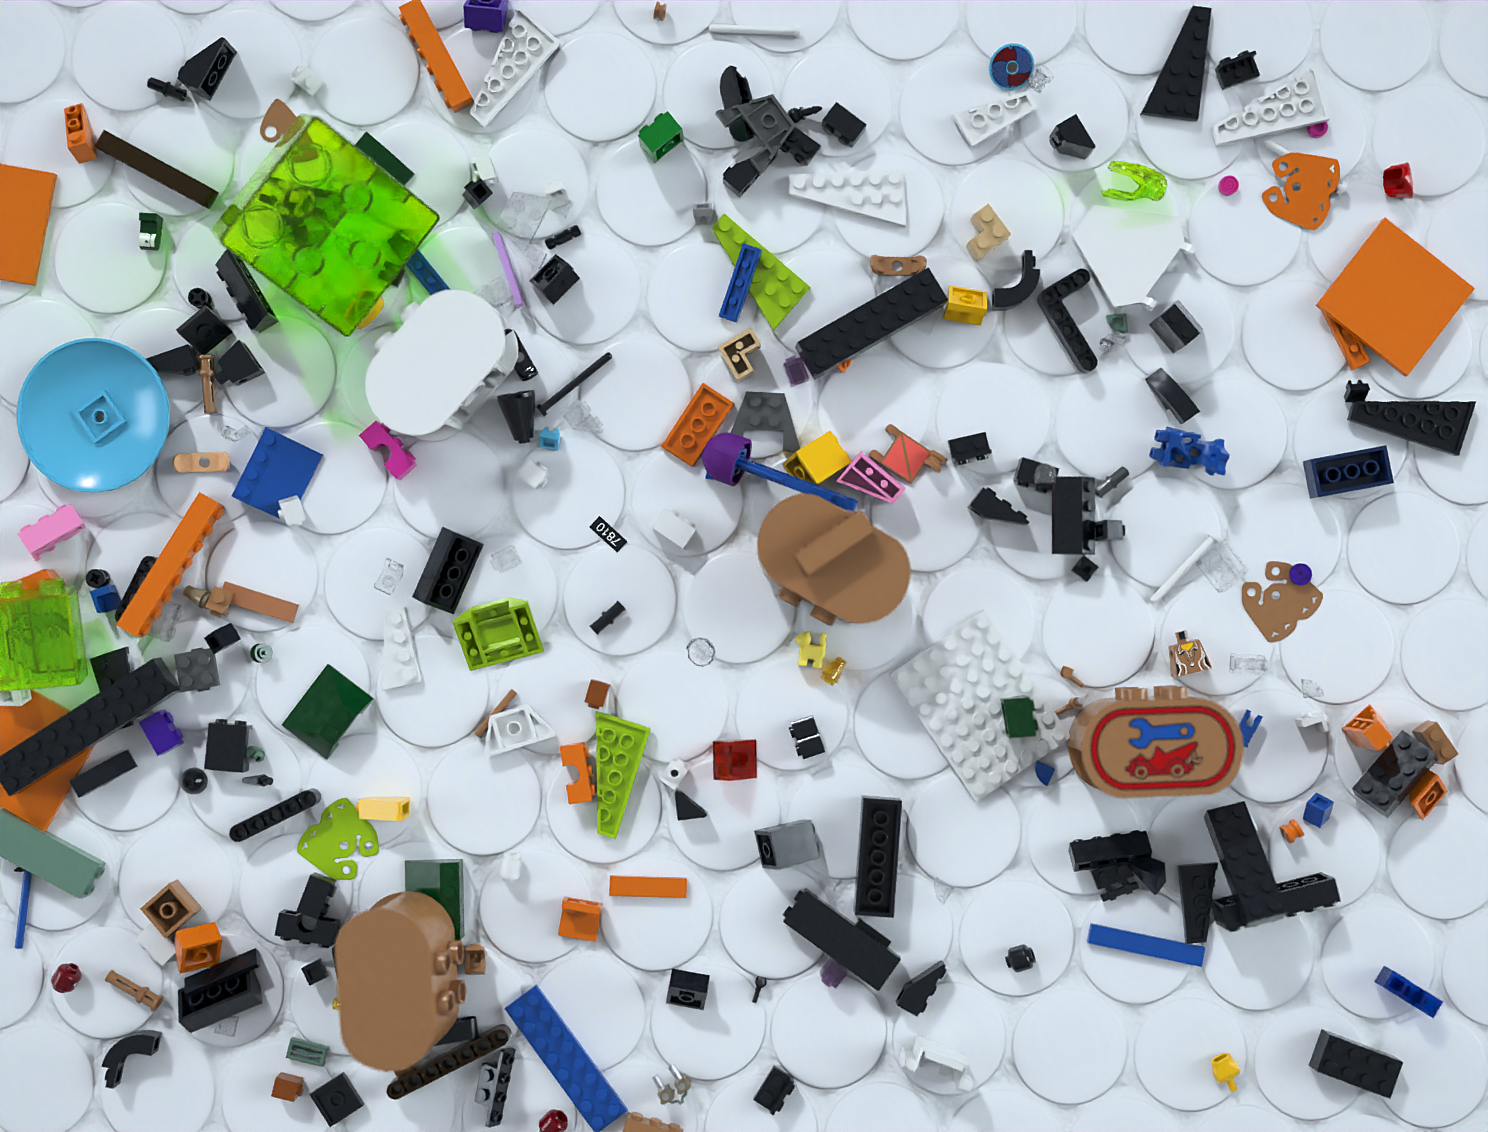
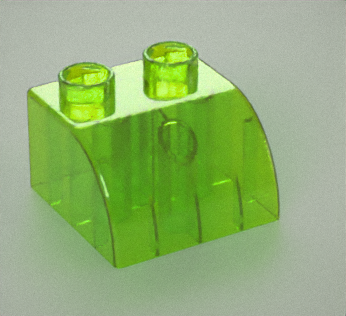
[211,113,440,337]

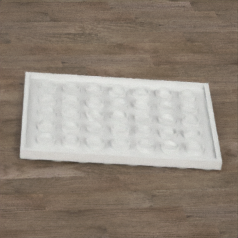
[889,610,1070,802]

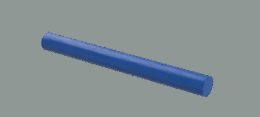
[14,871,32,949]

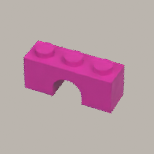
[358,421,417,480]

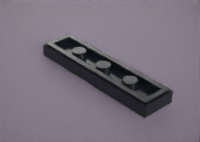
[184,948,260,997]

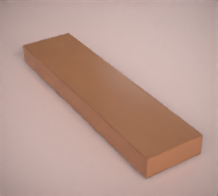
[222,581,299,623]

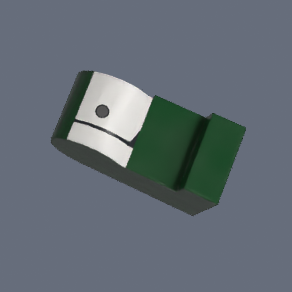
[139,212,163,251]

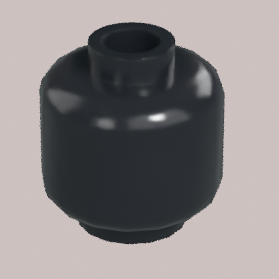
[1005,944,1036,973]

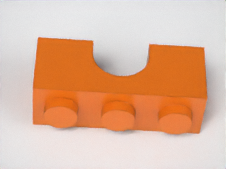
[560,742,596,805]

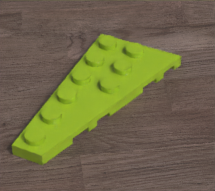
[712,213,811,331]
[596,711,651,839]

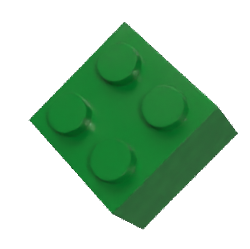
[638,111,684,164]

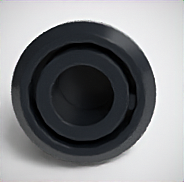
[180,768,208,795]

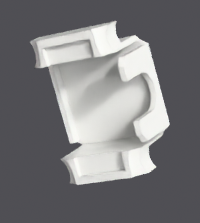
[899,1036,973,1094]

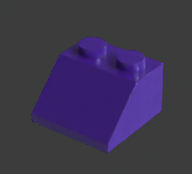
[463,0,508,33]

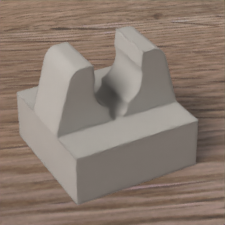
[693,203,712,224]

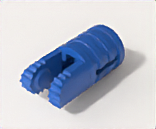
[1239,709,1263,748]

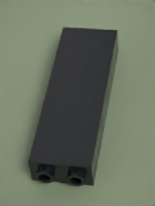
[783,888,901,992]

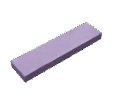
[491,231,525,309]

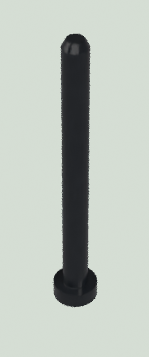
[536,352,612,417]

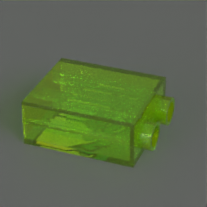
[0,578,88,692]

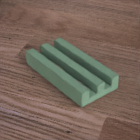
[286,1037,329,1067]

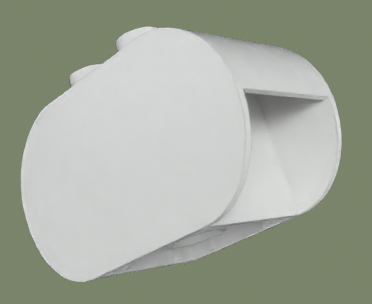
[365,290,518,441]

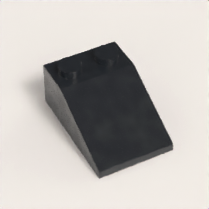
[177,37,237,101]

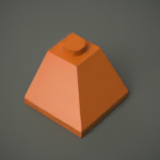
[1409,770,1448,820]

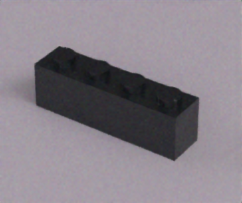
[1068,830,1153,872]

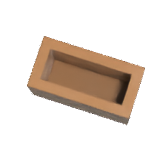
[1412,720,1459,765]

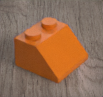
[174,922,222,974]

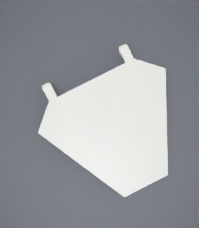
[1072,205,1196,311]

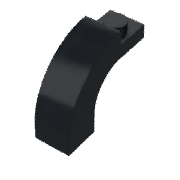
[992,250,1040,311]
[101,1030,162,1089]

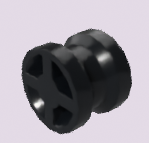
[188,288,212,309]
[85,569,111,588]

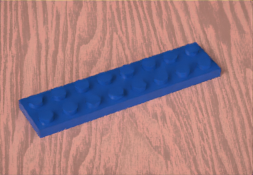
[505,984,628,1132]

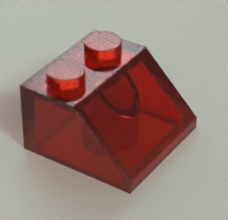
[713,739,757,781]

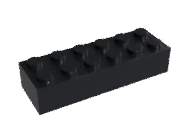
[853,795,902,918]
[1203,801,1287,928]
[1212,872,1341,932]

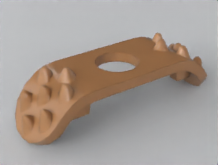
[870,254,927,276]

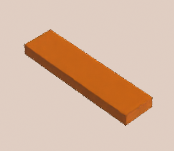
[1322,311,1371,371]
[609,875,687,898]

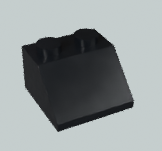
[1049,114,1096,160]

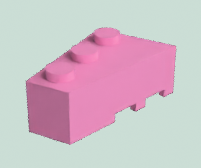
[836,451,905,504]
[17,504,86,561]

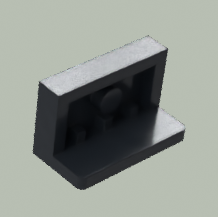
[1215,50,1260,91]

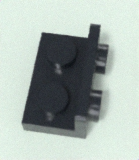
[780,127,821,166]
[947,432,992,465]
[753,1065,795,1115]

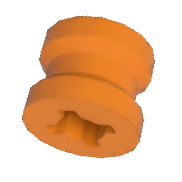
[1279,819,1304,844]

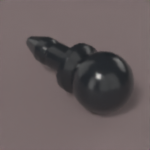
[787,106,822,123]

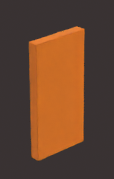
[661,383,735,467]

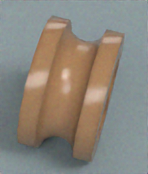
[653,1,667,21]

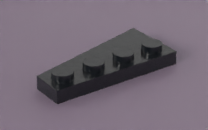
[1178,862,1218,944]

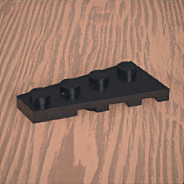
[90,647,134,730]

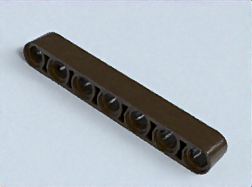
[94,130,219,209]
[386,1024,511,1100]

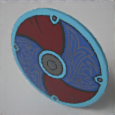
[989,43,1034,90]

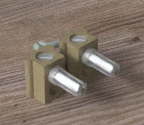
[652,1064,691,1105]

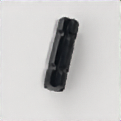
[545,225,581,250]

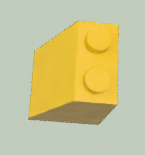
[782,431,851,494]

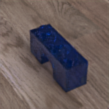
[1374,966,1443,1018]

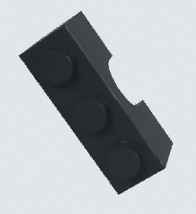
[274,909,341,948]

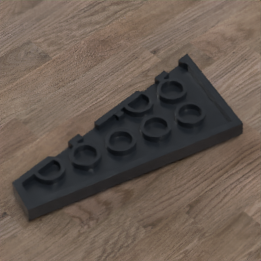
[1140,6,1212,122]
[1347,401,1476,456]

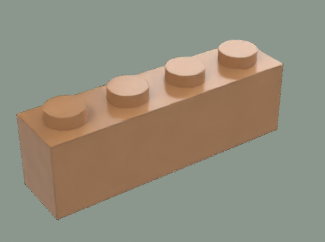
[794,510,875,576]

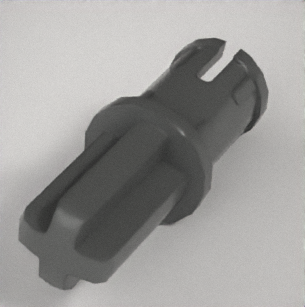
[1095,466,1130,498]

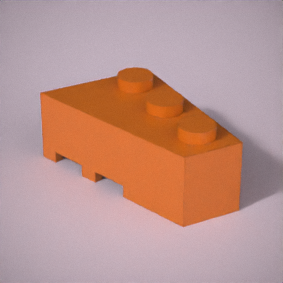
[1341,704,1393,751]

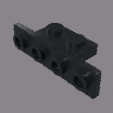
[474,1048,515,1128]

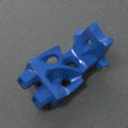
[1149,426,1230,476]

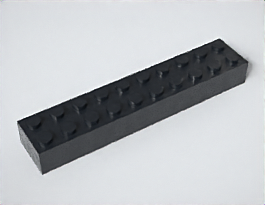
[0,657,180,796]

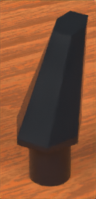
[242,774,273,787]

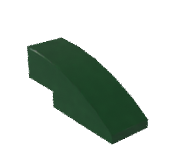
[354,131,414,189]

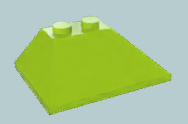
[452,597,544,671]

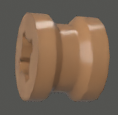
[924,450,948,473]

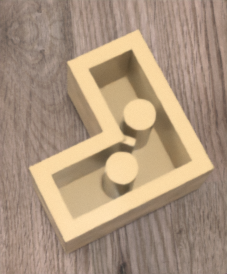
[966,203,1011,262]
[718,328,761,383]

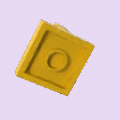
[943,285,987,326]

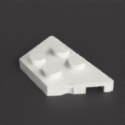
[483,704,556,758]

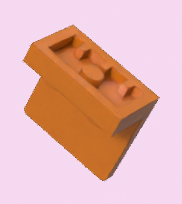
[558,896,603,942]

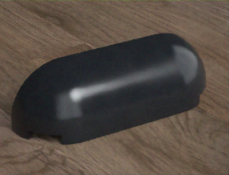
[720,65,755,142]

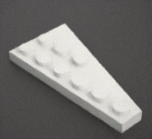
[469,5,561,128]
[1211,65,1330,147]
[789,169,906,227]

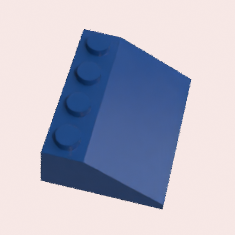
[232,427,323,519]

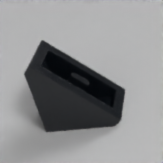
[675,789,708,821]
[1128,858,1166,895]

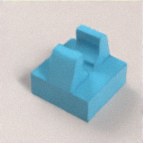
[539,427,560,451]

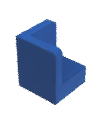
[90,585,121,613]
[1303,793,1334,828]

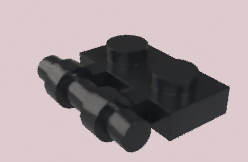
[1090,863,1139,902]

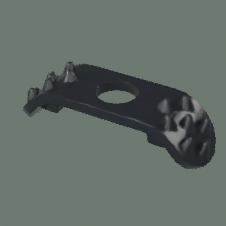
[504,329,538,381]

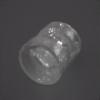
[1027,65,1054,93]

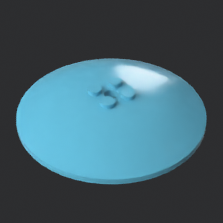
[17,338,170,493]

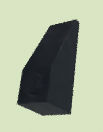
[723,151,778,198]
[146,344,200,376]

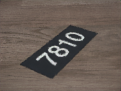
[590,516,627,552]

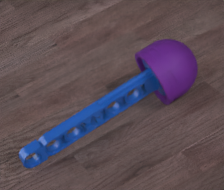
[702,433,858,511]

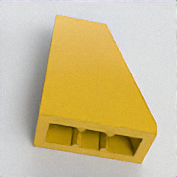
[356,797,410,821]

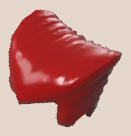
[1383,162,1413,199]

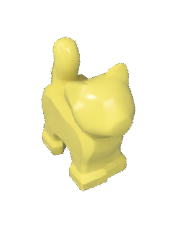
[795,631,827,668]

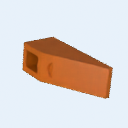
[64,103,97,164]

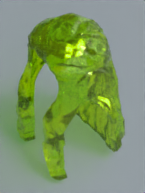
[1101,161,1168,201]

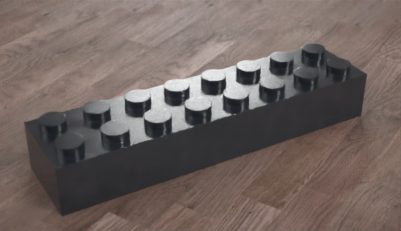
[795,267,948,380]

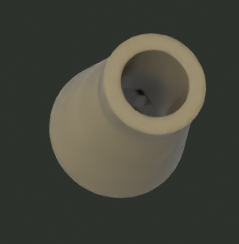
[183,585,211,609]

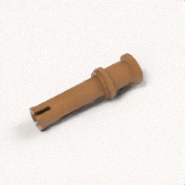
[197,355,217,414]
[105,970,164,1012]

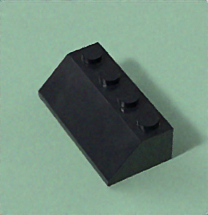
[215,248,279,333]
[1052,476,1096,555]
[412,527,484,614]
[178,970,262,1033]

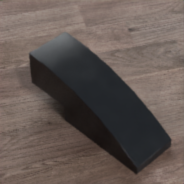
[1145,368,1200,424]
[69,750,138,798]

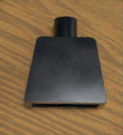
[214,340,266,386]

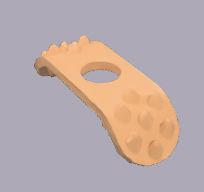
[172,452,230,472]

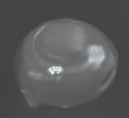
[686,637,716,667]

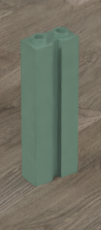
[0,809,106,899]

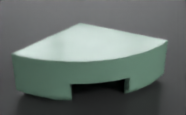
[1106,313,1128,333]

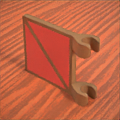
[869,424,931,484]

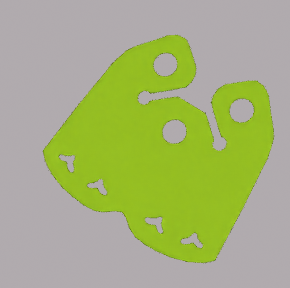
[297,798,379,880]

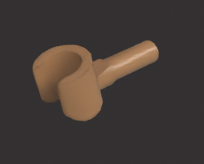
[1060,666,1084,688]
[1055,697,1083,715]

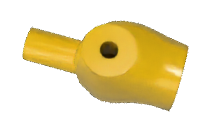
[1211,1053,1240,1092]

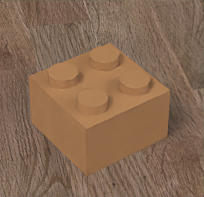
[140,879,202,938]

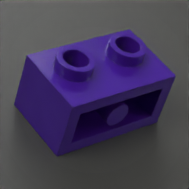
[139,710,184,756]

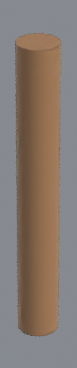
[475,689,517,738]

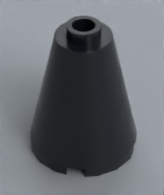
[497,390,535,444]

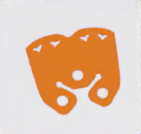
[1262,152,1340,230]

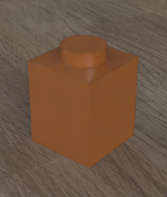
[584,679,611,710]
[271,1072,304,1102]

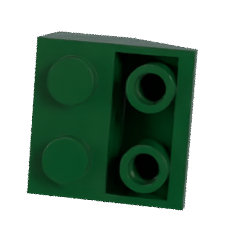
[1000,695,1038,738]

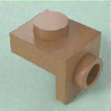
[205,586,234,618]
[464,944,486,975]

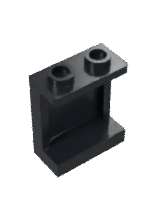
[204,719,252,773]

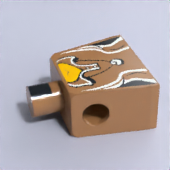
[1168,630,1212,677]

